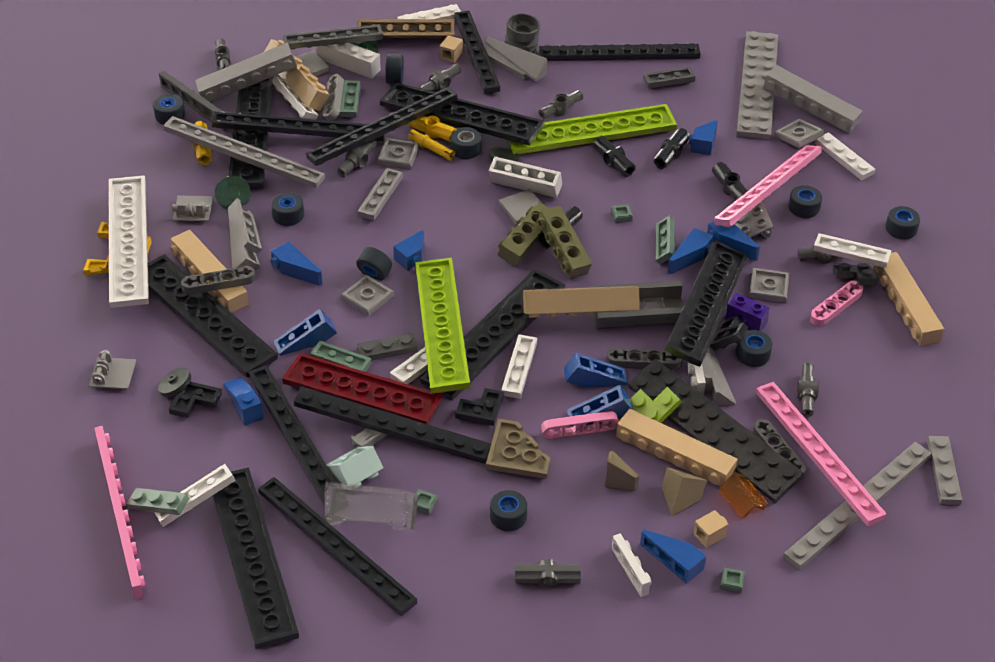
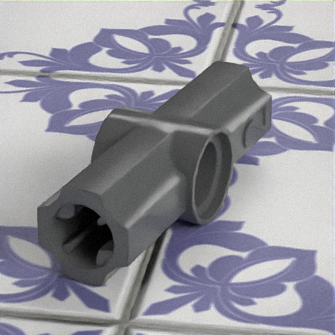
[515,559,581,588]

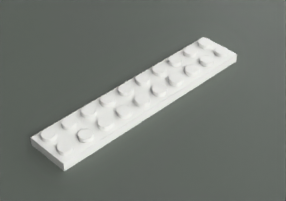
[109,176,149,308]

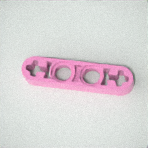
[810,281,863,326]
[541,411,619,439]

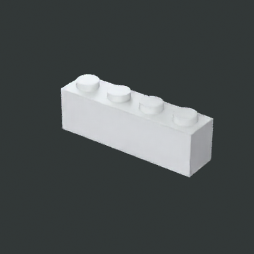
[316,43,381,79]
[489,157,562,198]

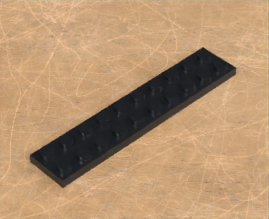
[228,77,274,189]
[380,82,545,146]
[664,240,748,367]
[148,254,278,378]
[421,269,565,401]
[628,358,804,504]
[212,467,299,650]

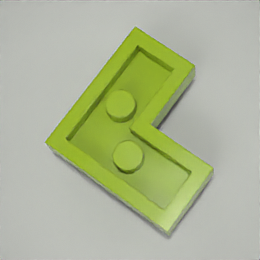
[630,387,682,423]

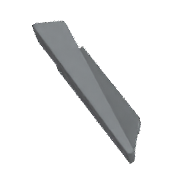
[486,37,547,81]
[228,198,262,269]
[702,346,736,406]

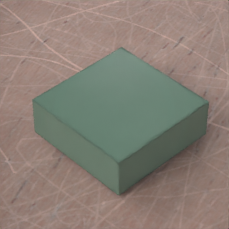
[611,204,633,223]
[410,489,438,515]
[720,567,745,593]

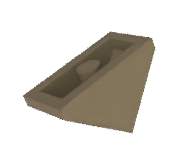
[605,450,639,491]
[661,467,707,517]

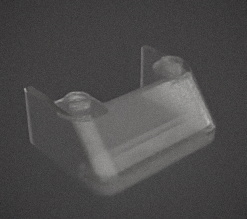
[325,482,418,530]

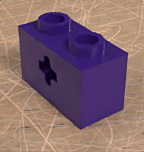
[725,293,770,331]

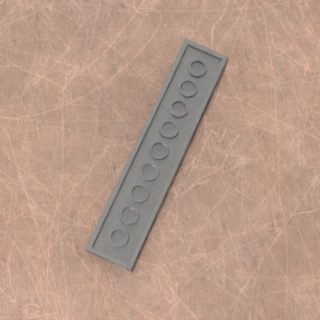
[736,31,778,140]

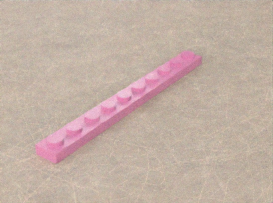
[714,145,822,227]
[756,382,886,527]
[94,426,146,600]

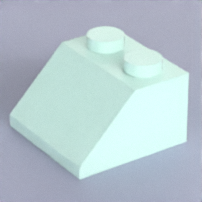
[326,446,383,489]

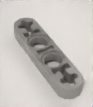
[323,74,344,121]

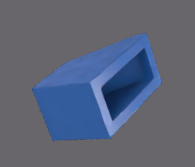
[688,120,718,155]
[393,230,425,271]

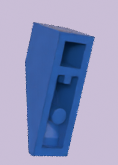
[707,221,760,261]
[668,228,714,274]
[270,241,322,286]
[274,309,337,356]
[563,353,628,387]
[223,377,263,426]
[567,385,633,427]
[640,529,706,584]

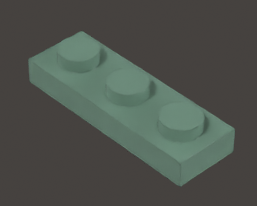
[340,81,361,118]
[656,215,675,264]
[310,341,372,372]
[126,488,190,515]

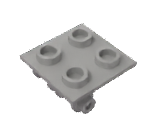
[172,195,213,221]
[734,203,773,238]
[89,350,136,389]

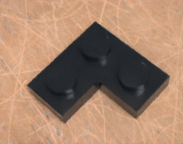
[833,263,878,285]
[710,316,748,351]
[169,382,222,418]
[455,388,504,426]

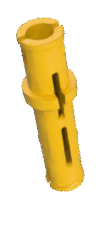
[408,129,455,161]

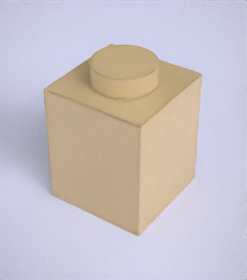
[440,35,463,63]
[693,510,728,548]

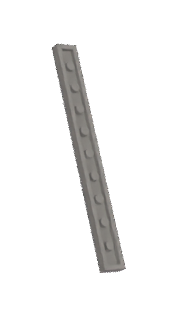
[163,116,325,189]
[783,442,932,571]

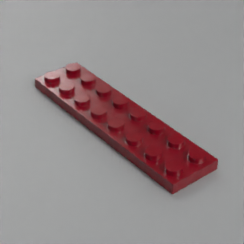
[282,353,443,425]

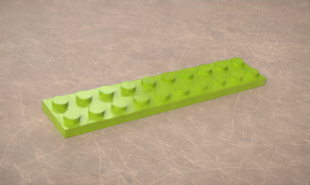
[507,104,677,154]
[415,257,471,394]

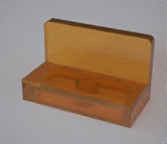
[719,472,768,518]

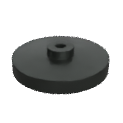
[488,147,520,162]
[158,368,191,396]

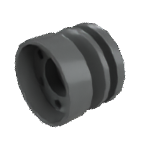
[504,13,541,53]

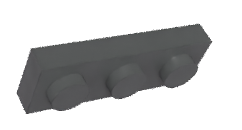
[643,67,695,89]
[357,333,418,360]

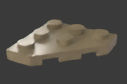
[486,418,551,479]

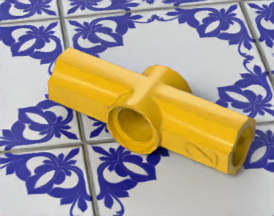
[407,116,457,142]
[193,121,212,166]

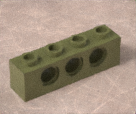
[497,201,549,267]
[537,206,592,279]

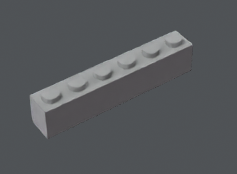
[195,42,297,102]
[763,65,863,133]

